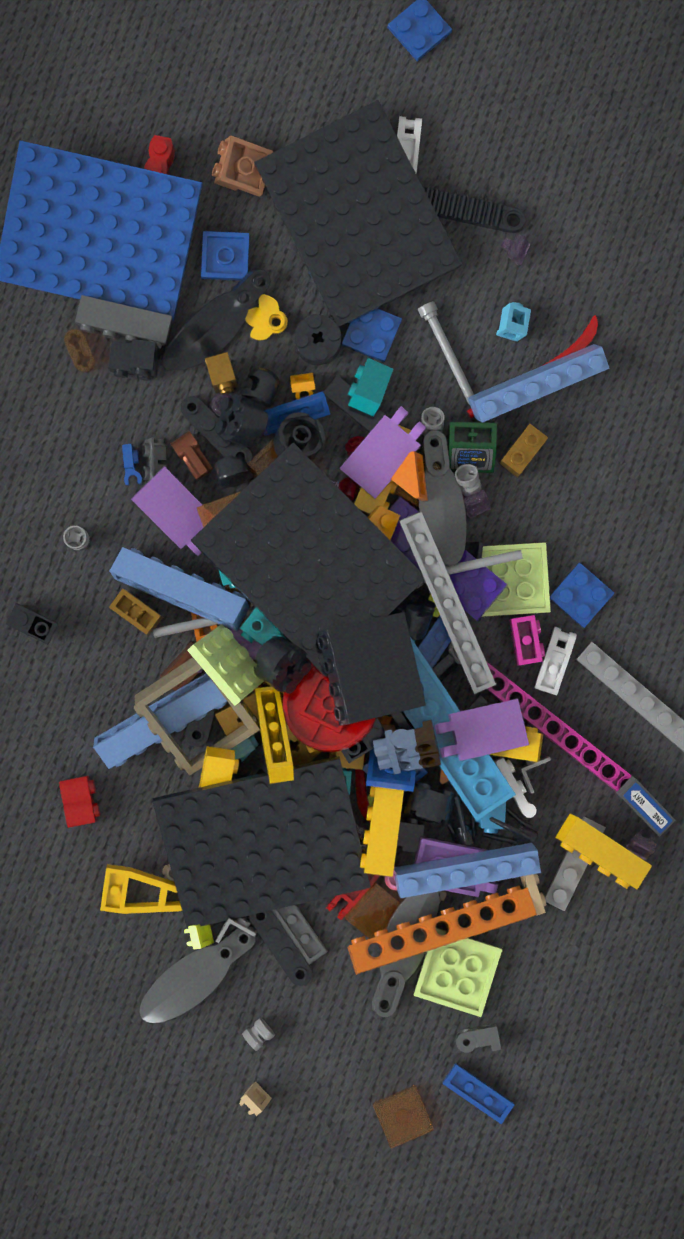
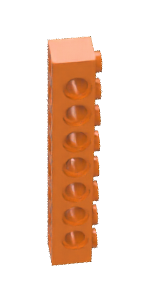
[347,886,537,975]

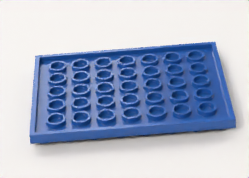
[0,141,203,321]

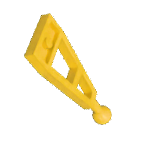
[100,864,182,914]

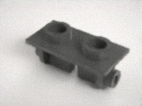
[142,437,166,484]

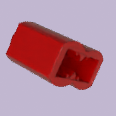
[144,135,175,175]
[59,775,100,828]

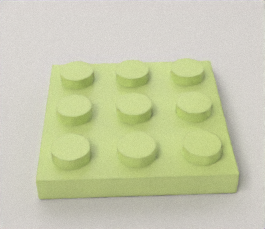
[482,543,551,617]
[187,624,264,706]
[414,927,502,1017]

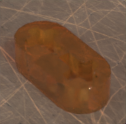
[64,329,95,373]

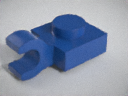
[122,444,143,486]

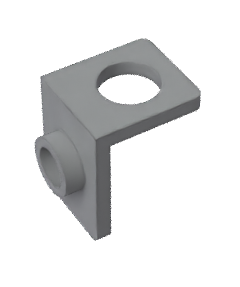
[519,756,551,794]
[216,917,257,943]

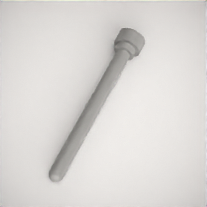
[417,301,474,405]

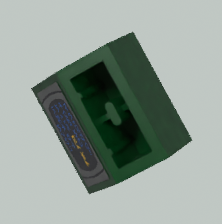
[448,422,497,473]

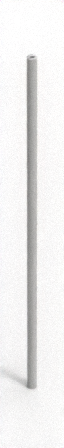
[153,550,523,638]

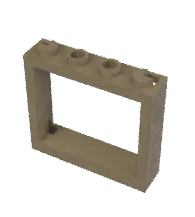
[134,657,260,776]

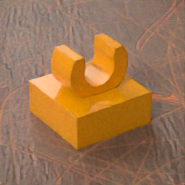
[290,373,315,400]

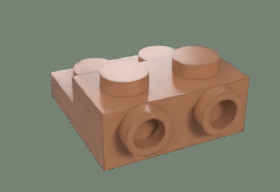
[212,136,273,197]

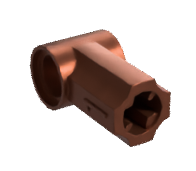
[170,431,213,480]

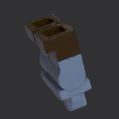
[373,720,441,774]

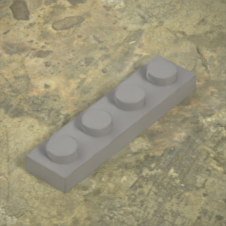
[544,817,606,911]

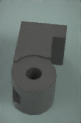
[456,1023,502,1053]

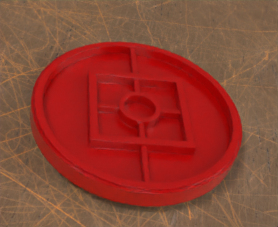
[283,664,376,752]

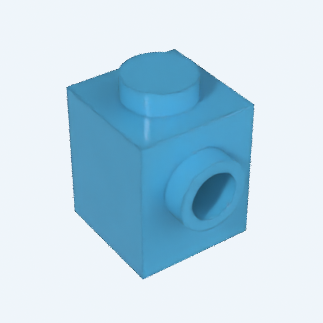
[475,802,506,833]

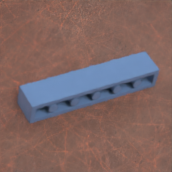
[468,344,609,422]
[110,547,250,632]
[93,673,227,769]
[394,843,541,898]

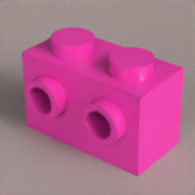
[509,615,545,666]

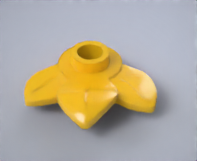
[245,294,288,340]

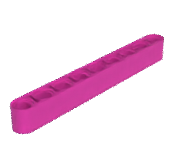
[486,662,632,792]

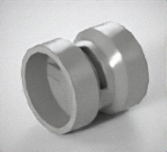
[421,407,445,436]
[455,464,481,497]
[63,526,90,550]
[242,1018,275,1051]

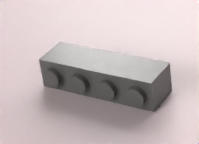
[75,295,174,349]

